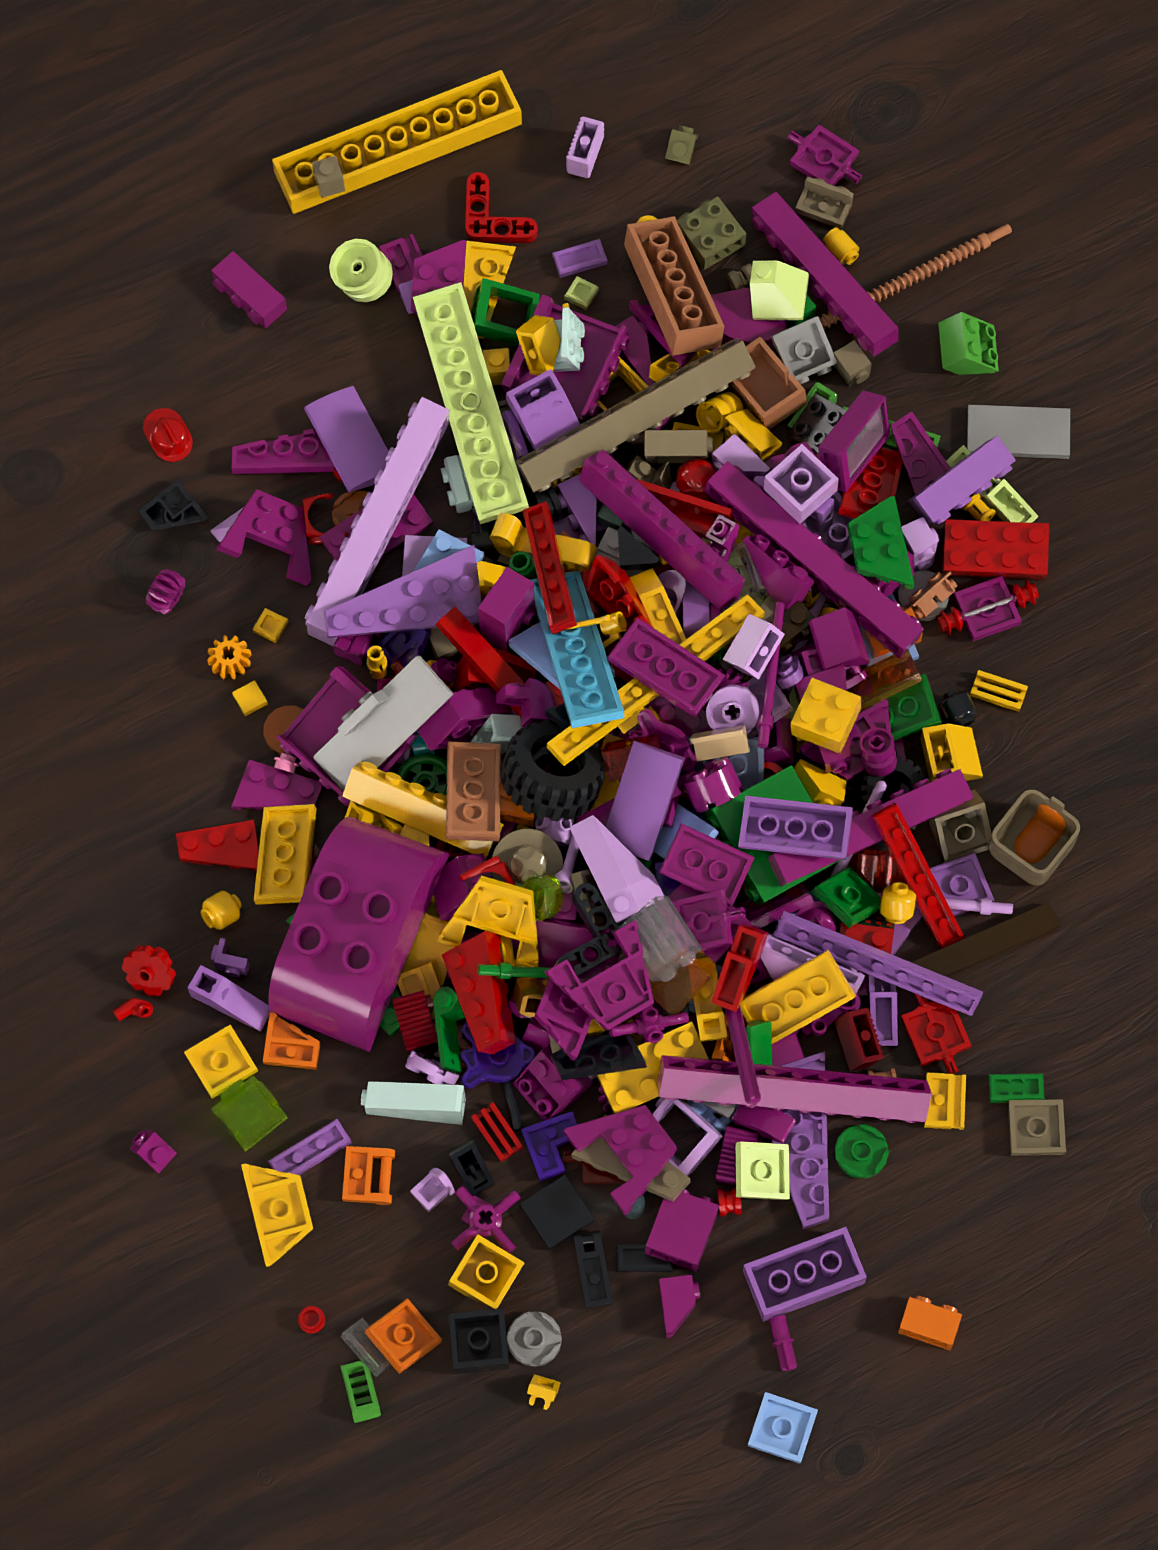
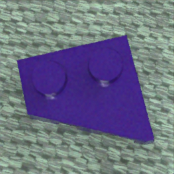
[377,628,431,673]

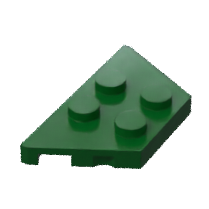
[847,496,914,589]

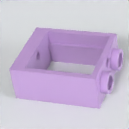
[653,1097,724,1177]

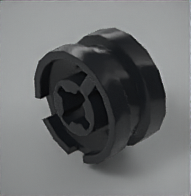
[531,485,564,520]

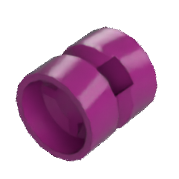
[859,727,897,777]

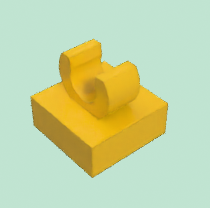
[527,1374,561,1410]

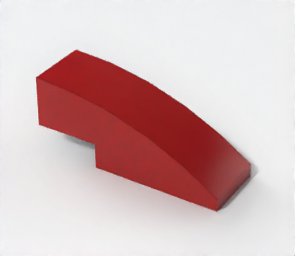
[711,923,769,1012]

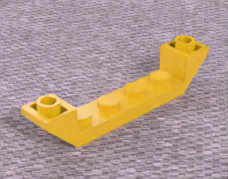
[630,568,709,709]

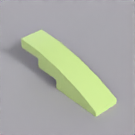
[946,445,1039,523]

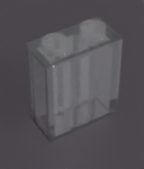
[619,896,702,982]

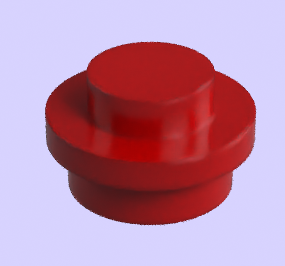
[298,1306,325,1334]

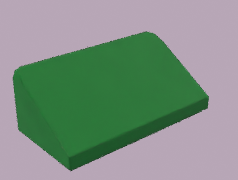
[746,1020,772,1066]

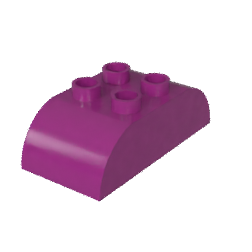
[269,817,449,1052]

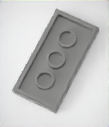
[967,405,1070,459]

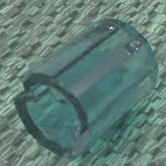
[625,1195,645,1219]

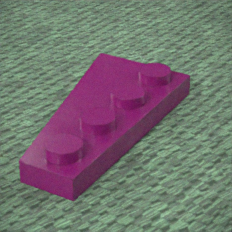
[890,411,950,495]

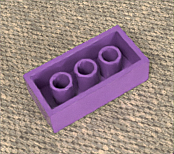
[907,435,1016,526]
[743,1227,867,1322]

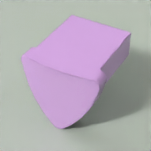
[410,1168,455,1212]

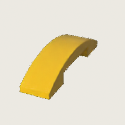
[687,951,727,1042]

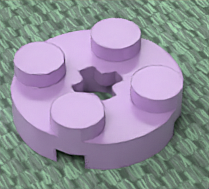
[706,685,759,734]
[405,1050,460,1085]

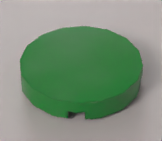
[834,1124,889,1179]

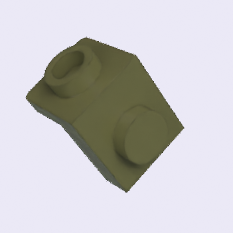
[665,125,699,164]

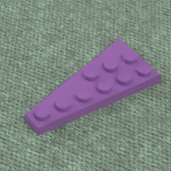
[325,545,481,638]
[771,1051,829,1229]

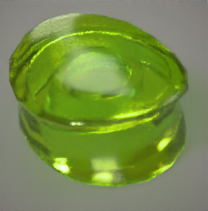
[524,874,563,921]

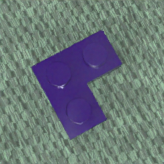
[521,1111,577,1181]

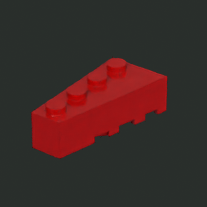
[442,931,516,1054]

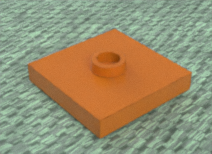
[364,1298,442,1374]

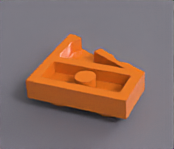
[263,1012,320,1070]

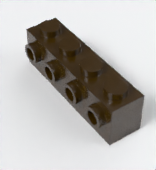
[718,601,815,683]

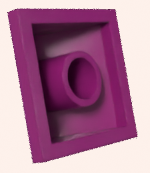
[809,607,870,671]

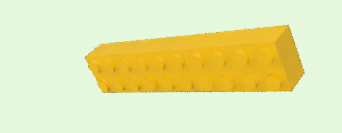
[272,70,522,214]

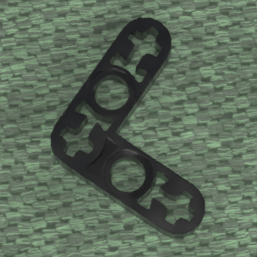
[554,883,622,976]

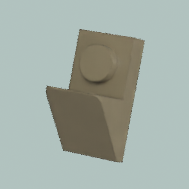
[626,455,673,489]

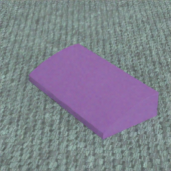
[304,386,389,492]
[606,740,685,861]
[738,796,853,860]

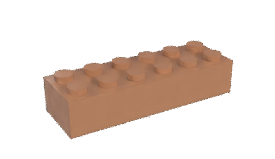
[624,216,725,356]

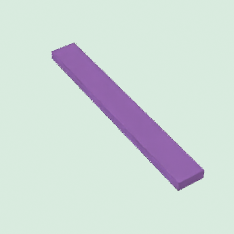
[773,911,983,1016]

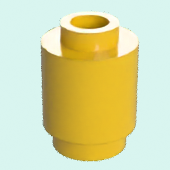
[823,227,859,265]

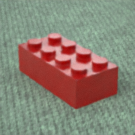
[942,519,1049,580]

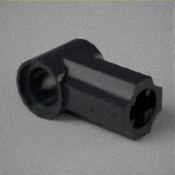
[471,506,498,554]

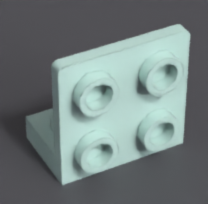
[553,307,585,372]

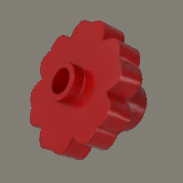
[122,945,176,996]

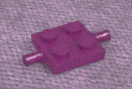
[787,125,862,186]
[658,890,746,955]

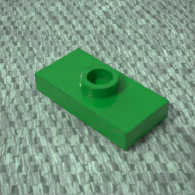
[988,1073,1045,1103]

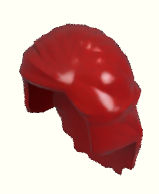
[676,458,719,505]

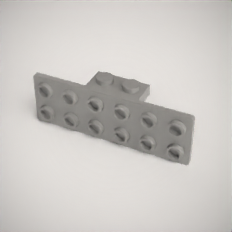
[314,656,453,791]

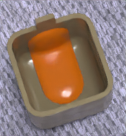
[989,790,1080,886]

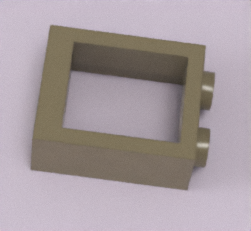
[645,430,714,464]

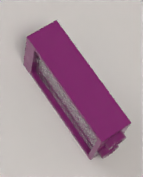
[818,390,890,492]

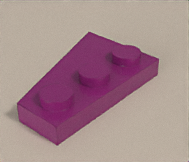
[231,760,324,810]

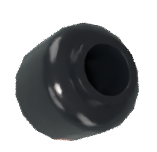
[939,689,977,727]

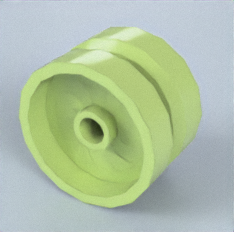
[329,239,393,302]

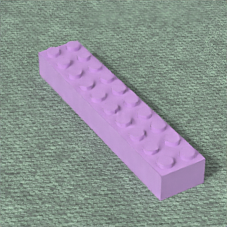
[305,397,450,646]

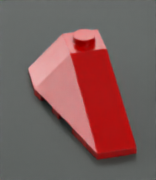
[585,555,653,633]

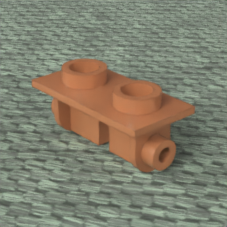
[904,572,957,619]

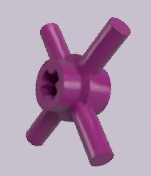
[451,1186,520,1254]

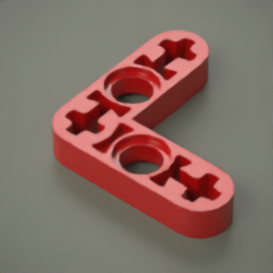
[465,172,538,243]

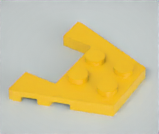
[437,875,540,967]

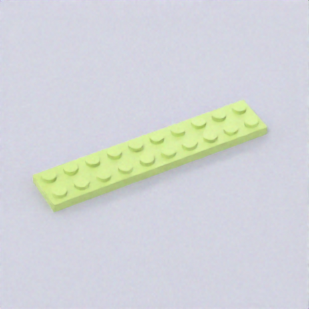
[413,282,529,524]

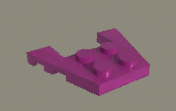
[216,490,311,586]
[544,920,654,1031]
[564,1105,677,1215]

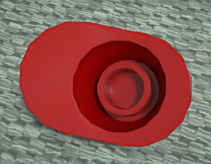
[143,408,193,462]

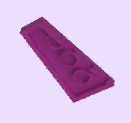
[231,428,334,474]

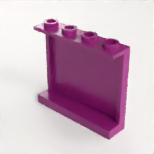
[501,295,630,423]
[276,666,420,807]

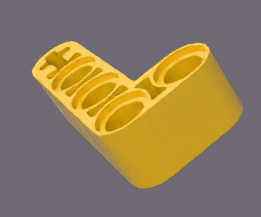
[490,513,597,573]

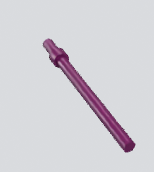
[757,602,785,749]

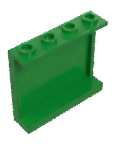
[705,765,842,907]

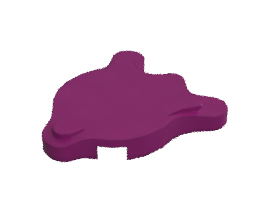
[620,708,698,771]

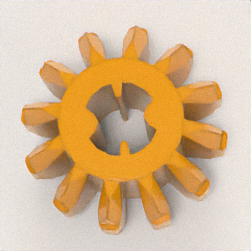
[207,635,251,680]

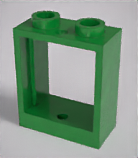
[471,278,540,347]

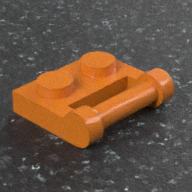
[342,1146,395,1205]

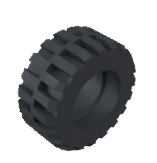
[501,720,607,821]

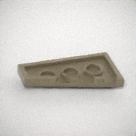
[571,1115,690,1202]

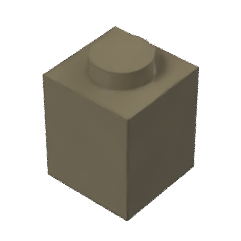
[312,156,345,198]
[834,340,871,386]

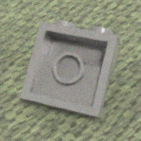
[770,316,837,384]

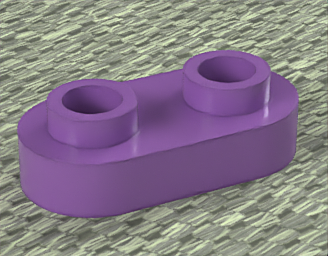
[776,654,803,689]

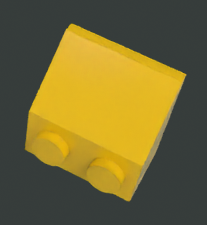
[448,1234,524,1309]

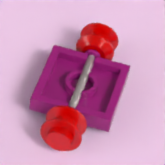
[937,576,1039,642]

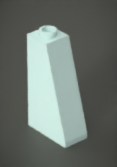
[361,1081,466,1125]

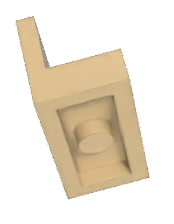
[690,725,750,761]

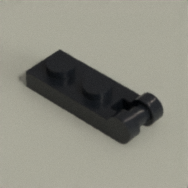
[573,1230,613,1310]

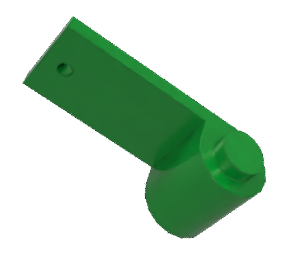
[433,987,465,1073]

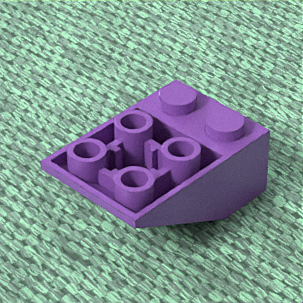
[506,369,580,450]

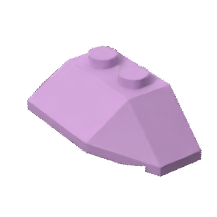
[760,934,865,994]

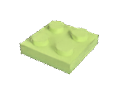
[736,1142,790,1200]

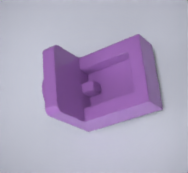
[211,938,250,978]

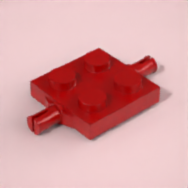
[901,993,972,1074]

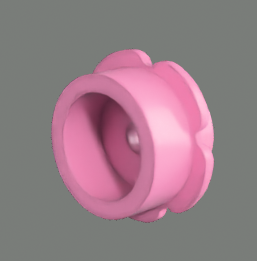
[274,753,299,773]

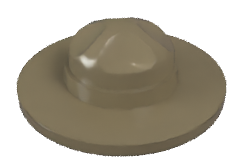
[492,829,563,900]

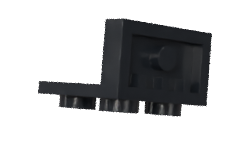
[788,394,859,453]

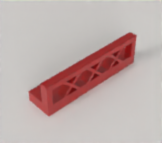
[636,479,735,540]

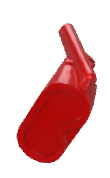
[301,493,348,545]
[459,856,516,886]

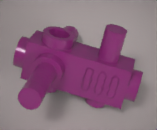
[609,1005,689,1043]

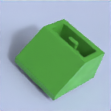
[938,312,999,375]

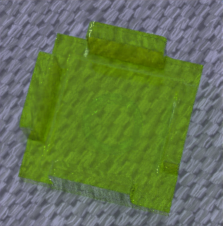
[211,1075,287,1152]

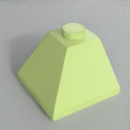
[750,261,809,320]

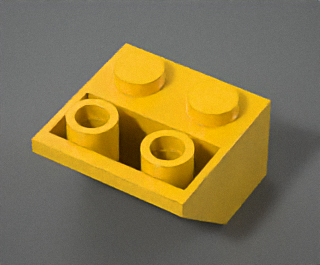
[724,409,782,463]
[920,724,983,782]

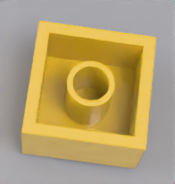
[791,678,861,754]

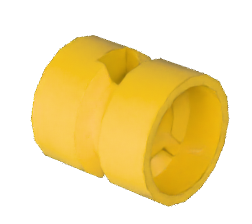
[696,392,743,433]

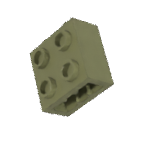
[677,196,746,270]

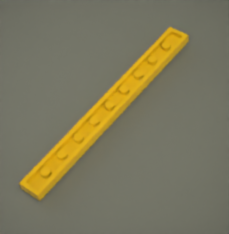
[547,594,765,766]

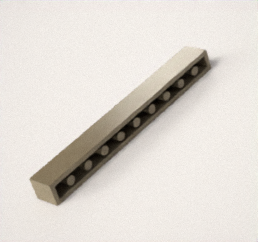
[515,338,756,492]

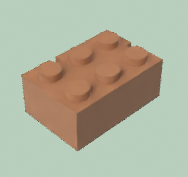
[728,337,807,430]

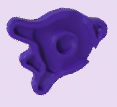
[461,1022,535,1089]

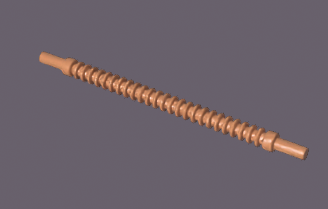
[819,224,1012,330]

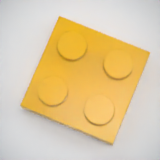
[184,1025,258,1099]

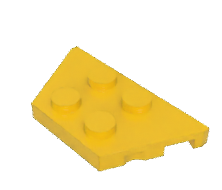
[241,1164,313,1267]

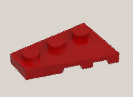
[176,820,259,871]

